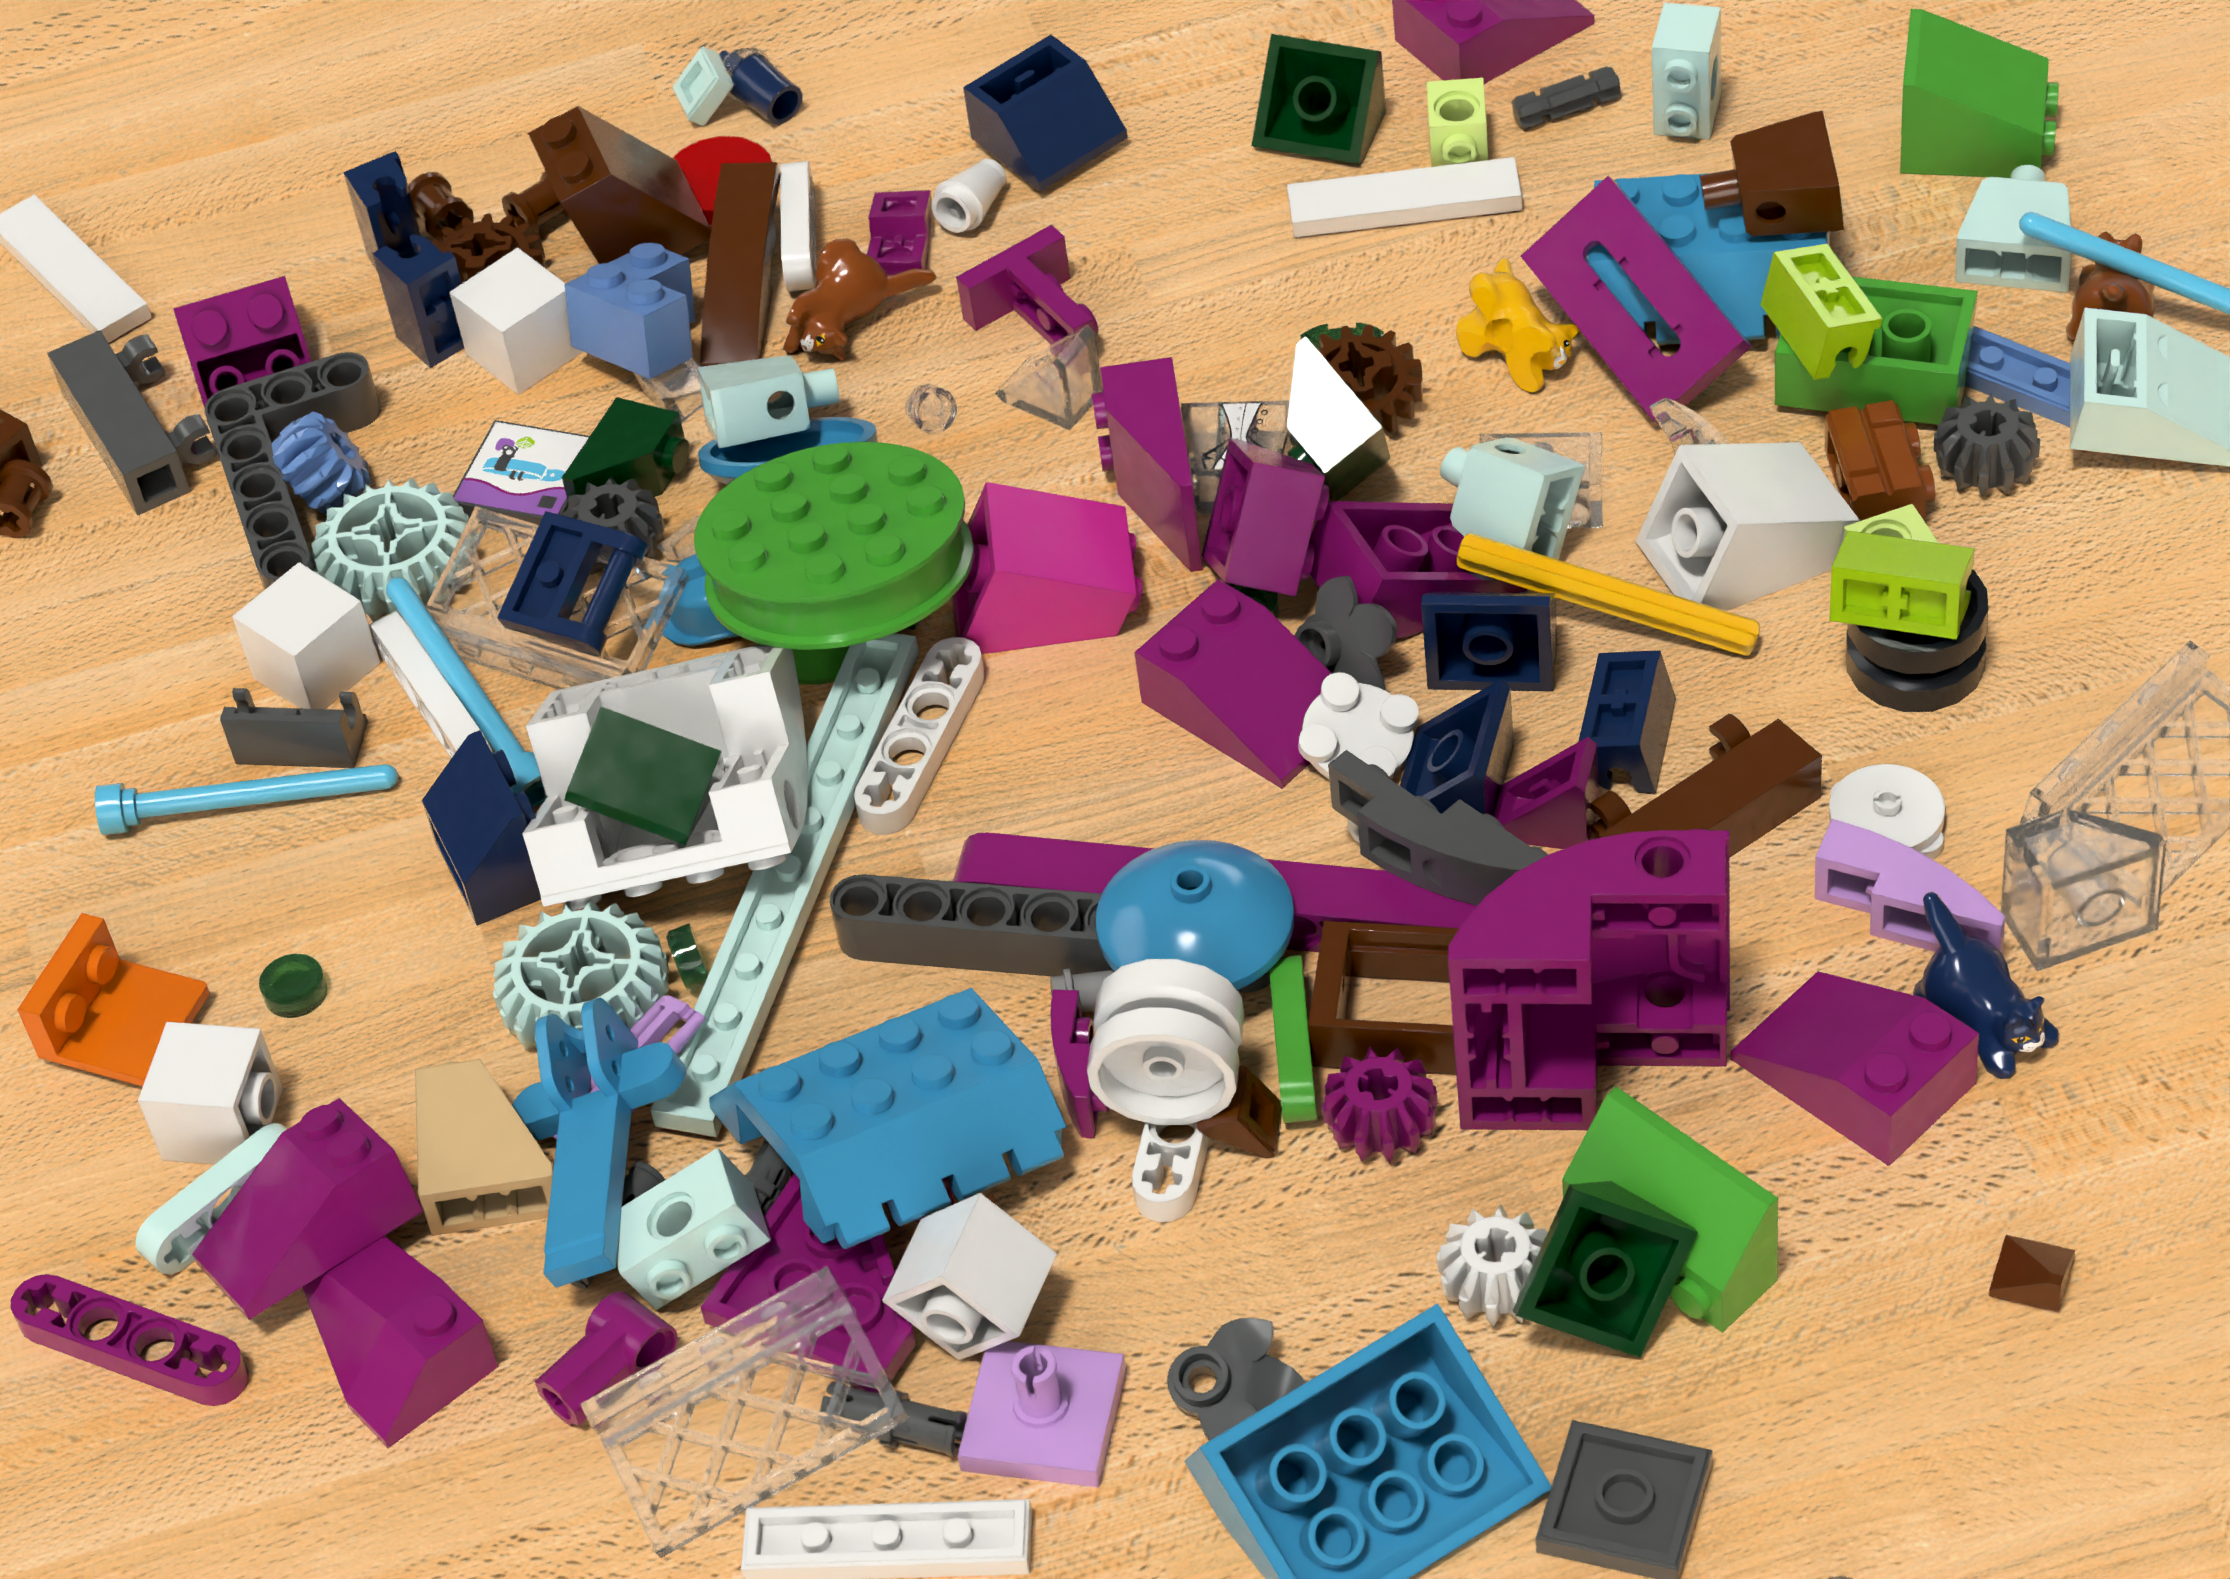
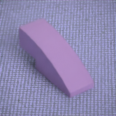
[1815,819,2005,954]

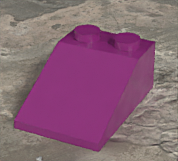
[1392,0,1595,84]
[1092,357,1203,572]
[1309,501,1529,638]
[1134,579,1332,789]
[1730,971,1979,1166]
[192,1098,423,1320]

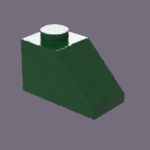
[562,397,689,500]

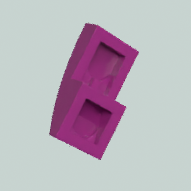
[867,190,932,275]

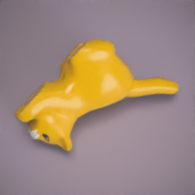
[1456,258,1579,393]

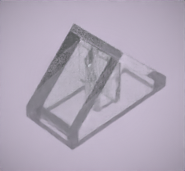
[995,325,1103,430]

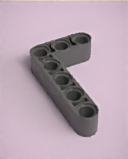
[205,352,381,590]

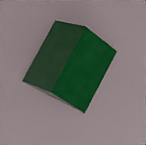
[1251,34,1386,165]
[564,706,724,845]
[1512,1181,1698,1358]

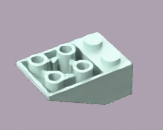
[2070,308,2230,467]

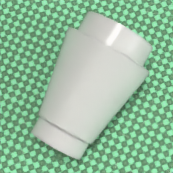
[932,159,1006,233]

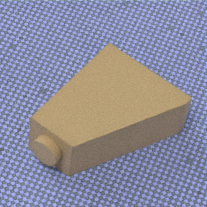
[415,1059,553,1236]

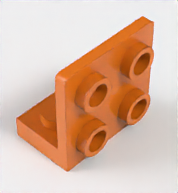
[17,913,210,1086]

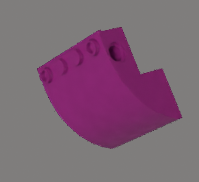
[1448,829,1730,1131]

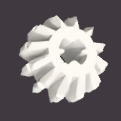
[1437,1204,1547,1327]

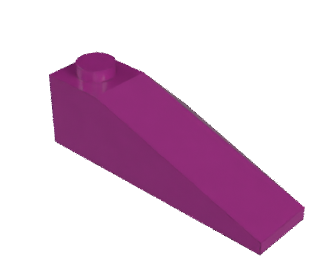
[302,1236,498,1448]

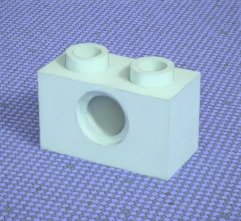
[1652,2,1721,140]
[616,1148,771,1310]

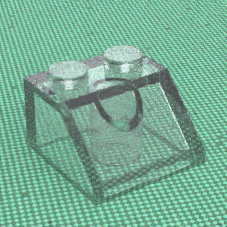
[2001,808,2166,972]

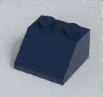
[1421,591,1557,692]

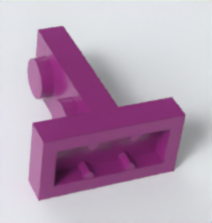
[956,225,1099,372]

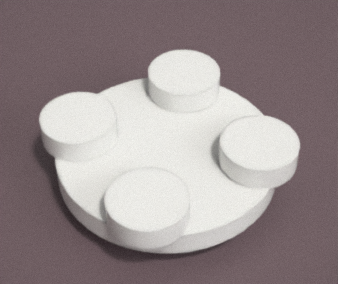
[1298,672,1419,780]
[1829,764,1945,860]

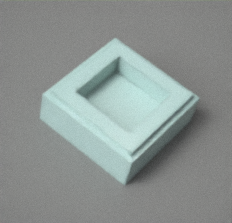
[673,46,734,126]

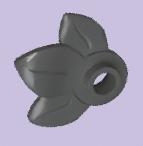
[1295,576,1397,690]
[1167,1318,1306,1441]

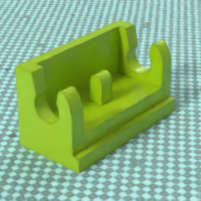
[1760,244,1883,380]
[1829,531,1975,639]

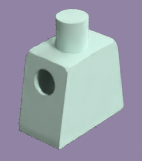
[1955,165,2072,293]
[697,356,839,448]
[1440,437,1585,560]

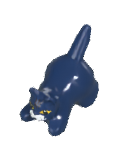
[1913,892,2060,1079]

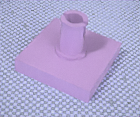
[957,1341,1126,1488]

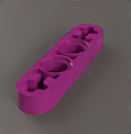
[11,1274,249,1406]

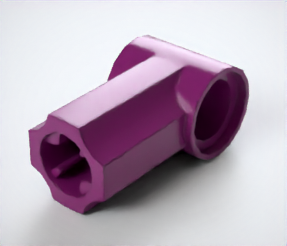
[534,1291,678,1426]

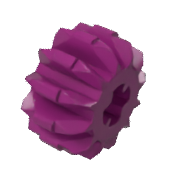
[1322,1047,1438,1163]

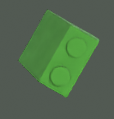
[1900,9,2059,178]

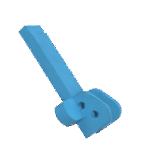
[512,998,686,1288]

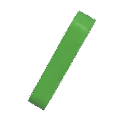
[1269,955,1317,1123]

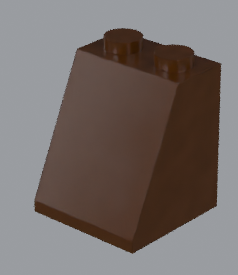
[528,106,711,264]

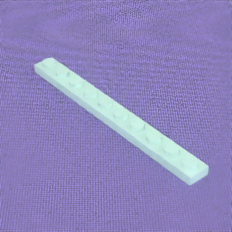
[650,633,919,1137]

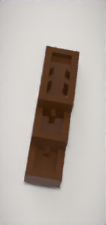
[700,162,780,367]

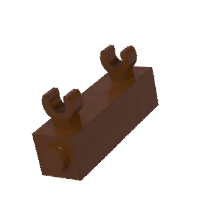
[1590,713,1822,857]

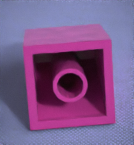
[952,482,1142,654]

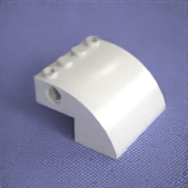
[522,644,808,910]

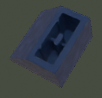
[963,34,1128,192]
[422,730,541,926]

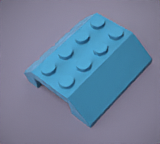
[1588,171,1837,345]
[709,988,1066,1249]

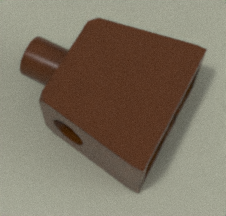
[1699,110,1844,236]

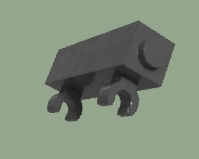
[47,330,217,516]

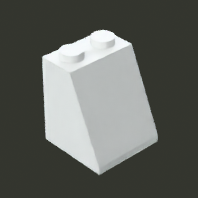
[1635,442,1860,611]

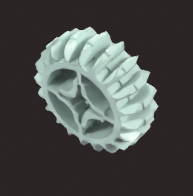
[311,478,475,622]
[493,899,669,1050]

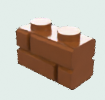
[1825,400,1936,523]

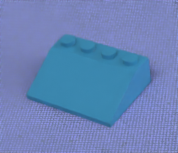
[1184,1303,1552,1579]

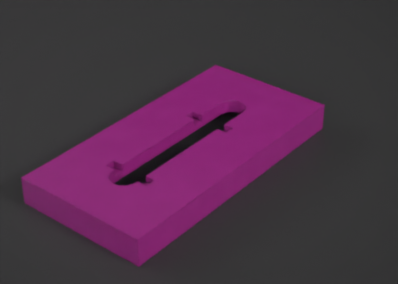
[1521,176,1752,427]

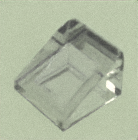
[633,359,703,423]

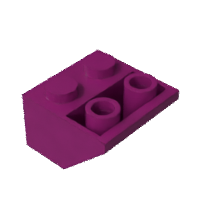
[173,276,312,409]

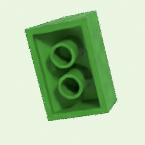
[1775,277,1977,425]
[1562,1087,1778,1333]

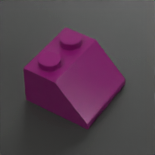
[1201,438,1329,596]

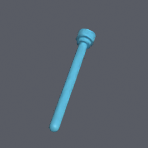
[2019,212,2230,315]
[386,577,547,808]
[95,764,398,835]

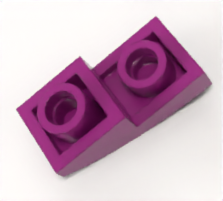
[1051,989,1110,1138]

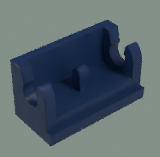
[343,151,421,270]
[372,235,464,368]
[1578,650,1676,793]

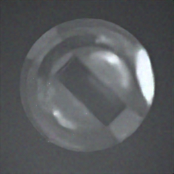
[904,384,957,434]

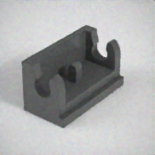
[220,688,368,768]

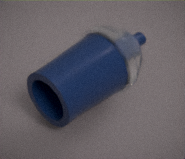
[719,48,803,125]

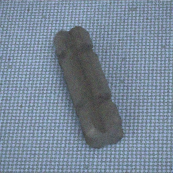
[1512,66,1621,129]

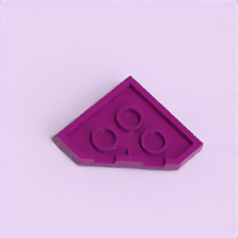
[700,1174,916,1394]

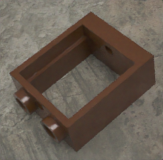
[1308,921,1459,1075]

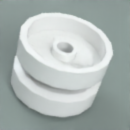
[1087,959,1245,1125]

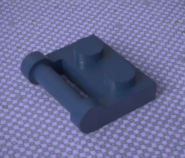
[497,511,648,657]

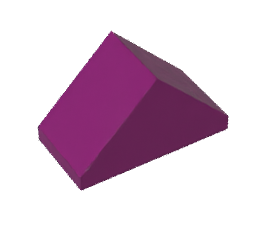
[1493,737,1599,849]

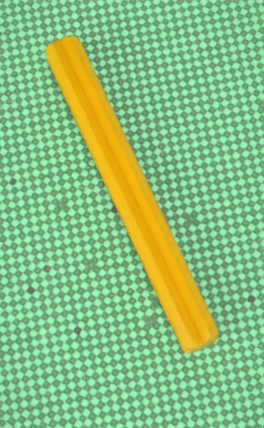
[1457,533,1760,656]

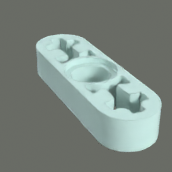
[135,1123,287,1275]

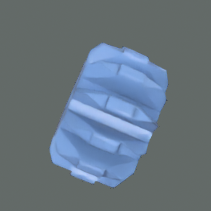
[271,411,371,514]

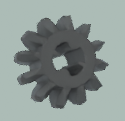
[1934,393,2040,497]
[561,476,665,575]

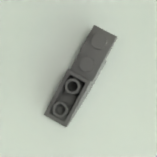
[1328,750,1548,906]

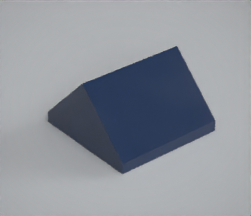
[1400,679,1514,816]

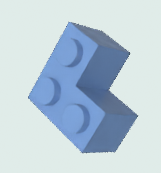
[564,243,695,379]

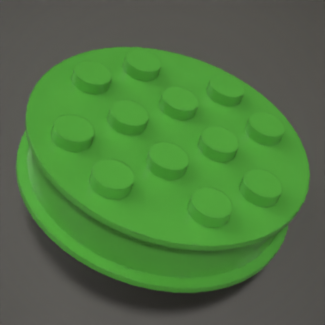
[694,442,974,650]

